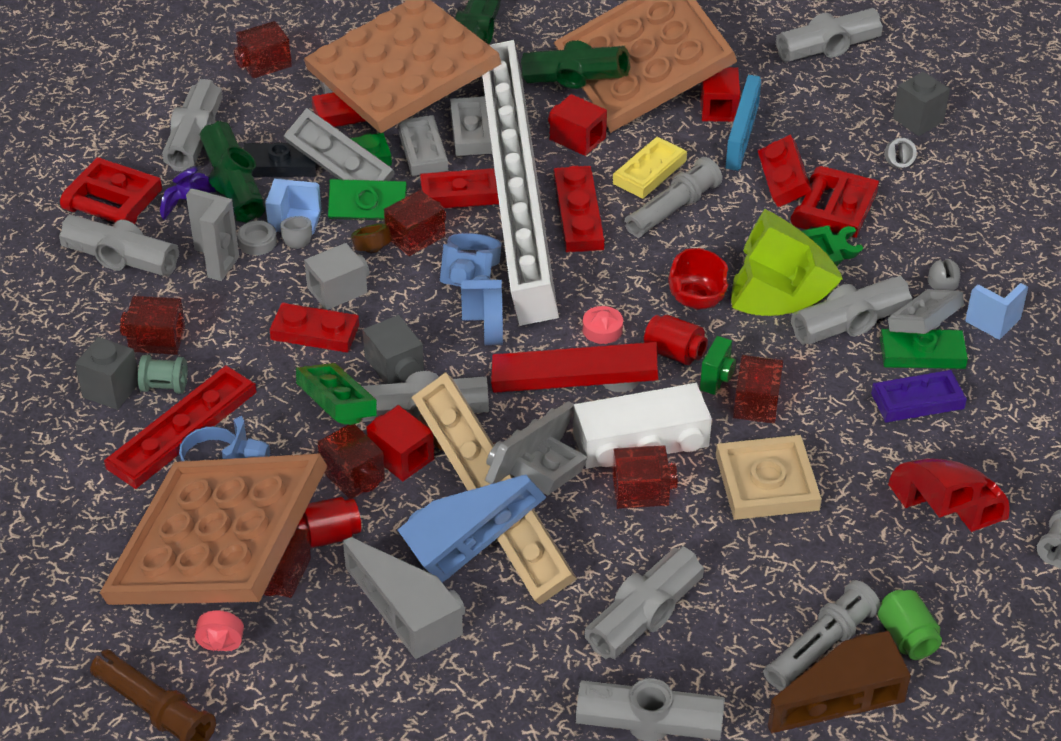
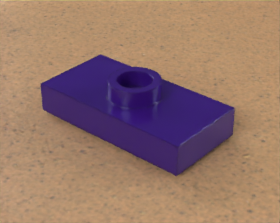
[871,370,967,423]

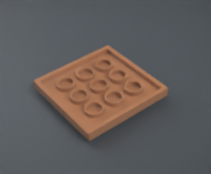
[304,0,501,133]
[554,0,738,133]
[100,454,327,605]

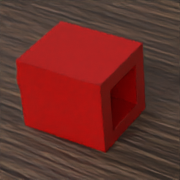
[700,67,740,122]
[548,94,607,156]
[366,405,435,481]

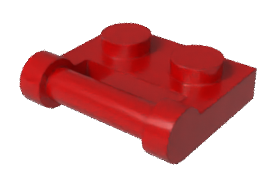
[60,157,163,224]
[791,166,879,238]

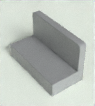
[186,189,239,281]

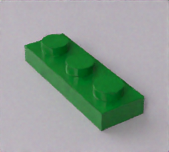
[296,363,377,425]

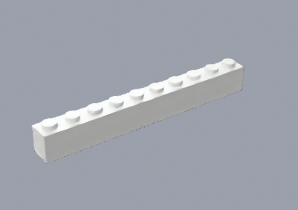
[482,40,559,326]

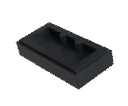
[243,142,318,177]

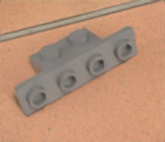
[485,401,588,496]

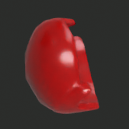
[668,248,729,310]

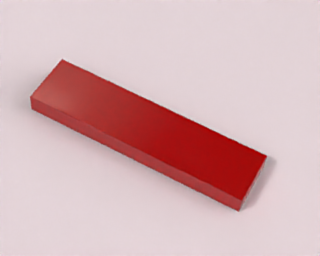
[491,342,659,393]
[104,365,257,489]

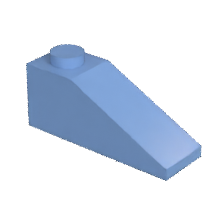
[398,474,547,582]

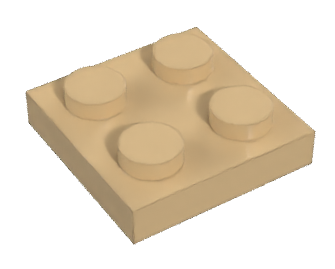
[716,435,822,520]

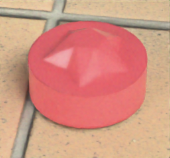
[583,306,623,344]
[195,610,244,651]

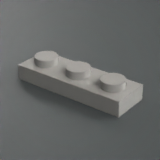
[283,108,395,181]

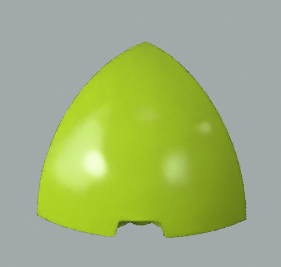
[731,209,843,316]

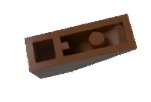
[768,631,911,734]

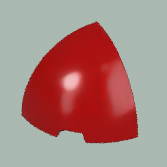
[888,458,1010,532]

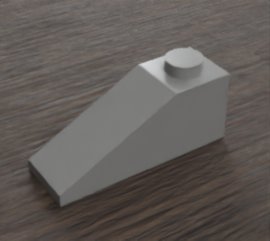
[343,537,465,659]

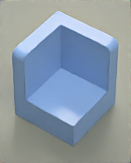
[265,179,322,235]
[965,283,1028,340]

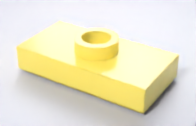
[613,137,687,199]

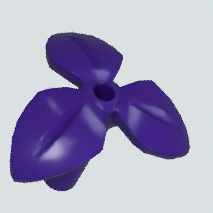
[160,166,216,220]

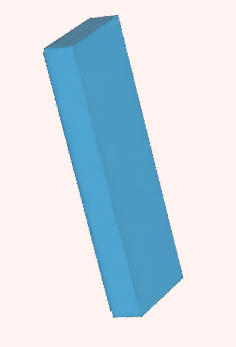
[725,75,762,171]

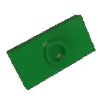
[328,179,407,221]
[880,329,968,369]

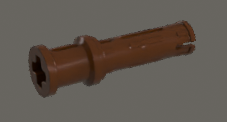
[90,649,216,741]

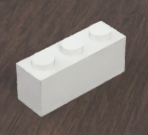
[573,383,712,469]

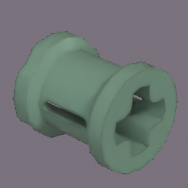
[138,355,188,394]

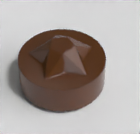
[351,224,392,253]

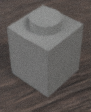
[304,243,370,310]

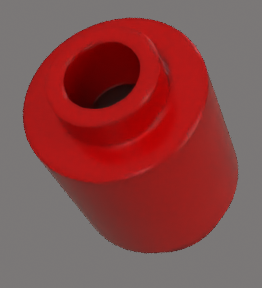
[644,314,708,365]
[295,496,361,549]

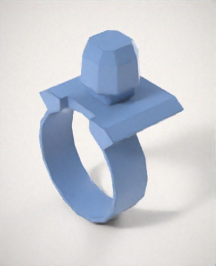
[440,233,502,287]
[461,275,503,345]
[179,416,270,462]

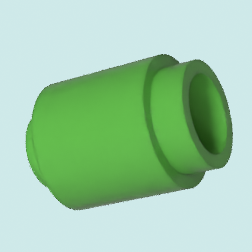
[877,590,942,660]

